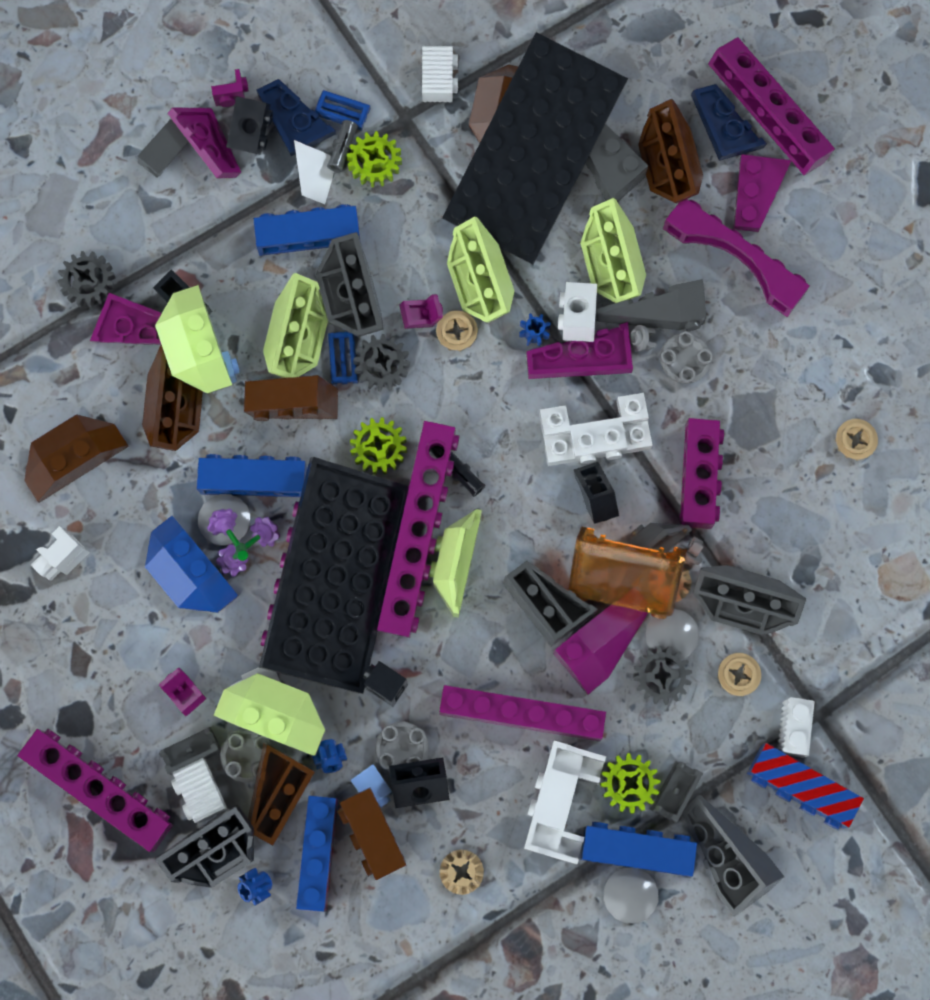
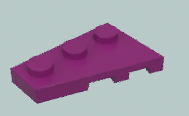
[167,107,241,178]
[733,154,791,232]
[90,293,162,345]

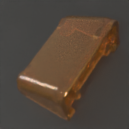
[568,526,687,619]

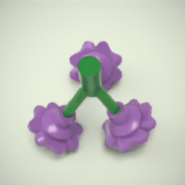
[207,508,280,577]

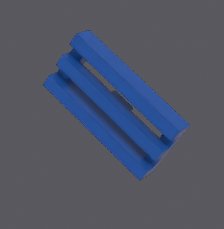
[315,90,371,131]
[328,332,358,385]

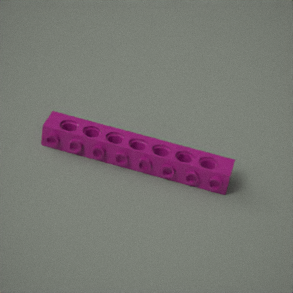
[377,421,460,638]

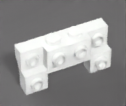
[539,393,652,466]
[524,741,606,865]

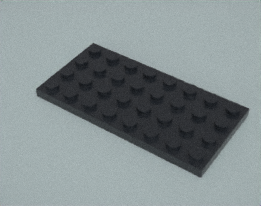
[442,32,628,265]
[259,457,409,694]

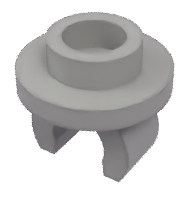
[630,325,657,351]
[677,537,703,566]

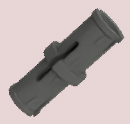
[327,120,358,172]

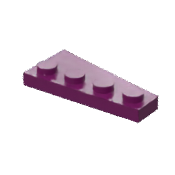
[526,322,633,379]

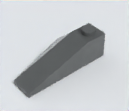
[596,279,706,331]
[682,795,784,917]

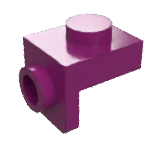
[211,69,249,107]
[399,294,443,329]
[159,668,207,716]

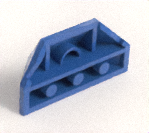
[145,516,238,613]

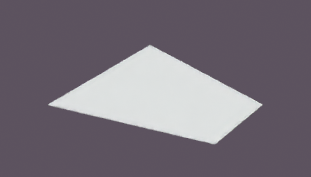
[294,140,334,204]

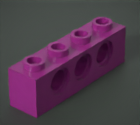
[680,418,724,529]

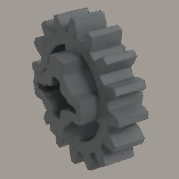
[57,251,116,308]
[353,334,410,392]
[633,646,692,705]

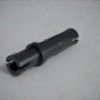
[430,446,486,497]

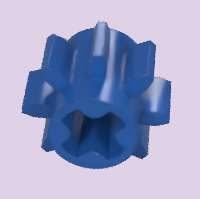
[519,313,551,347]
[312,739,347,774]
[238,868,272,906]

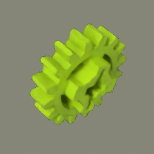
[347,131,402,187]
[350,417,407,475]
[600,753,660,814]

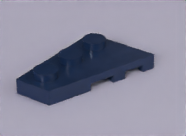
[256,79,336,156]
[691,84,767,161]

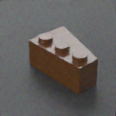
[244,375,338,421]
[248,743,315,846]
[337,787,407,880]

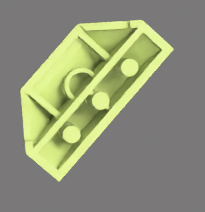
[580,198,646,303]
[447,217,514,323]
[263,273,328,378]
[155,285,232,394]
[429,509,482,618]
[213,673,325,756]

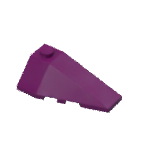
[553,586,652,695]

